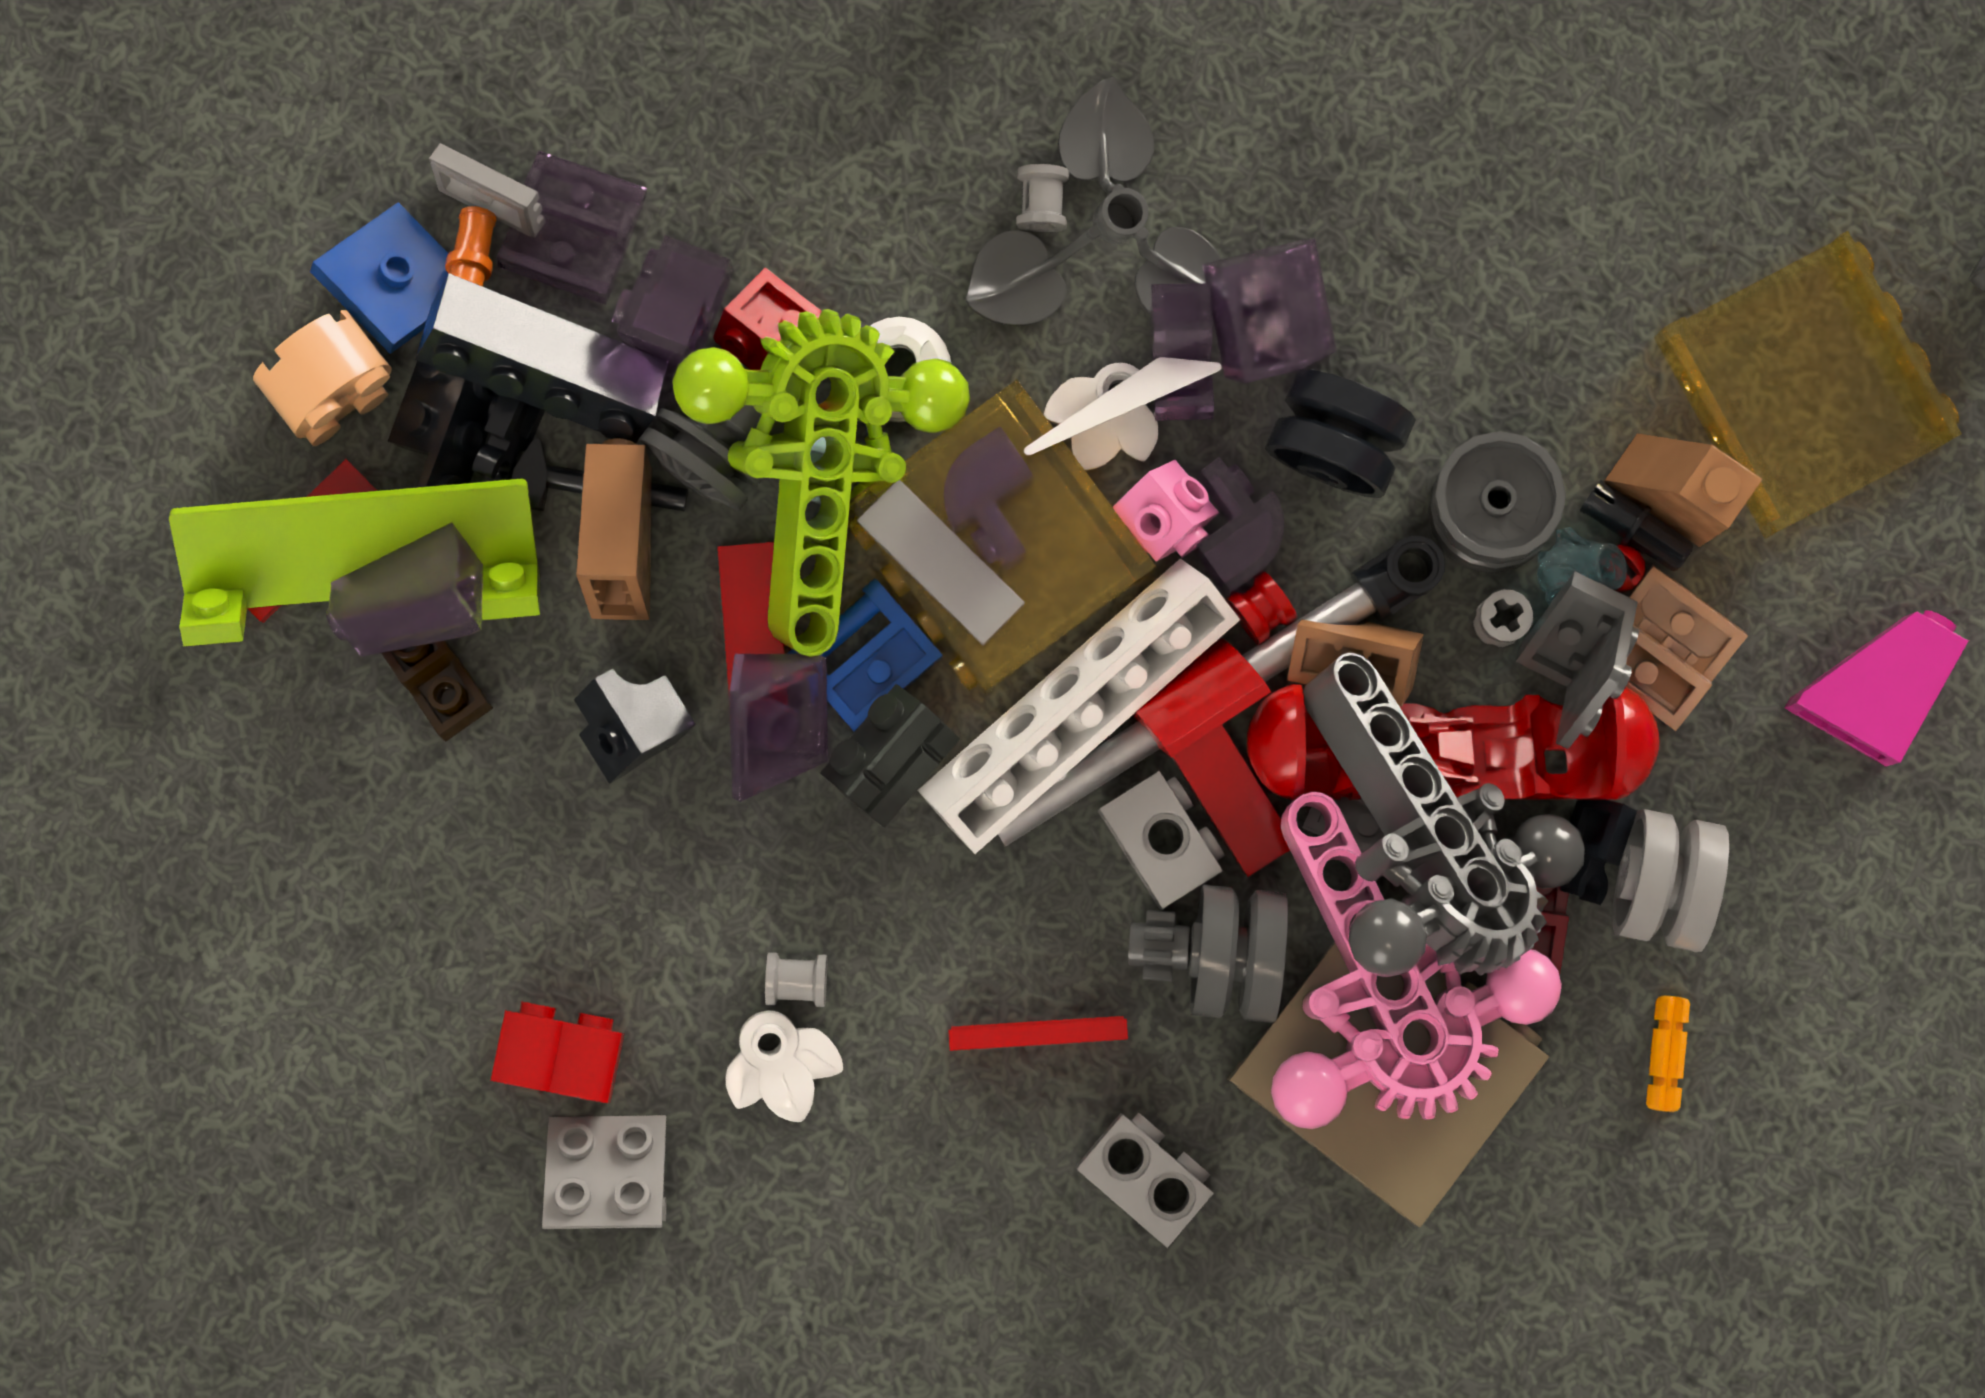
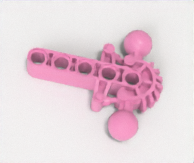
[1271,792,1562,1129]

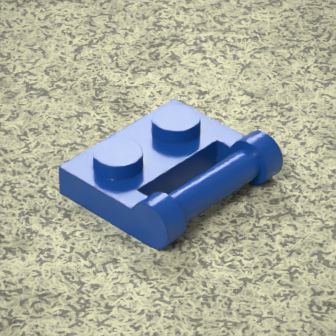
[787,578,943,732]

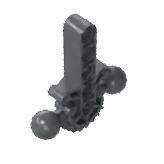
[1303,653,1585,977]

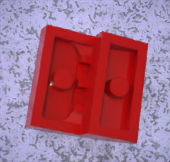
[1133,637,1271,757]

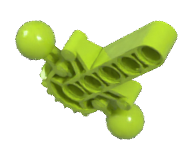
[672,309,970,657]

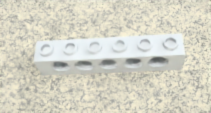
[917,559,1240,854]

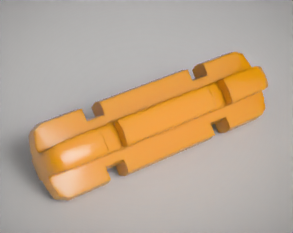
[1646,995,1690,1112]

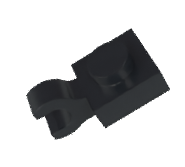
[1560,799,1638,905]

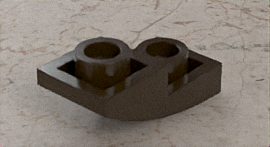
[372,606,493,742]

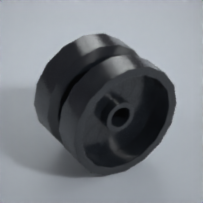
[1265,369,1416,498]

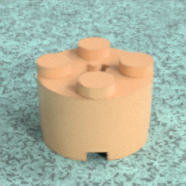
[253,310,392,446]

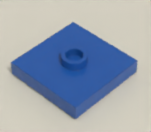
[310,202,449,354]

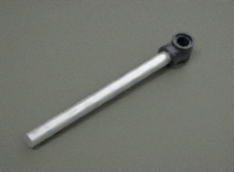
[998,536,1445,846]

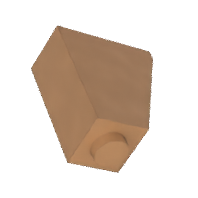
[1604,433,1762,547]
[576,439,652,620]

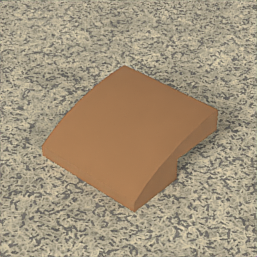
[1626,564,1748,731]

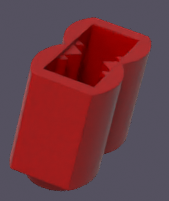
[490,1001,625,1103]

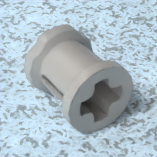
[1016,164,1069,232]
[1473,589,1533,648]
[765,953,828,1007]

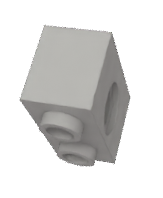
[1098,771,1225,910]

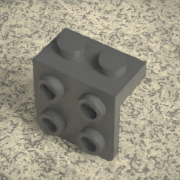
[1515,571,1639,749]

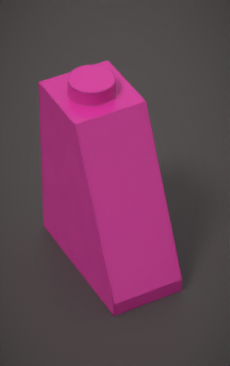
[1784,610,1968,766]

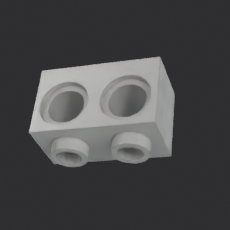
[1075,1112,1214,1248]

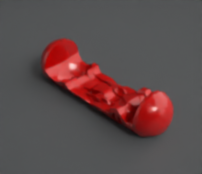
[1247,684,1660,801]

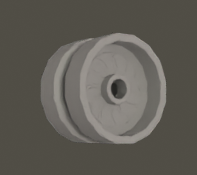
[1612,809,1729,952]

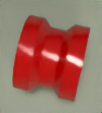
[1226,572,1298,645]

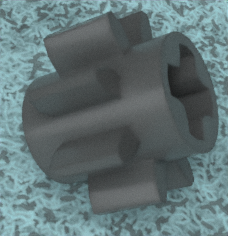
[1128,910,1191,982]

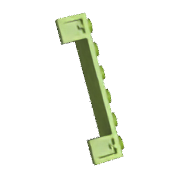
[169,479,540,647]

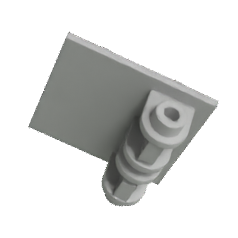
[542,1115,667,1229]

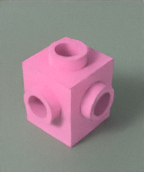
[1112,460,1219,561]

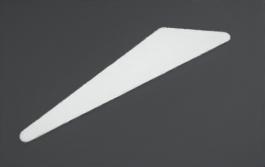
[1024,357,1221,456]

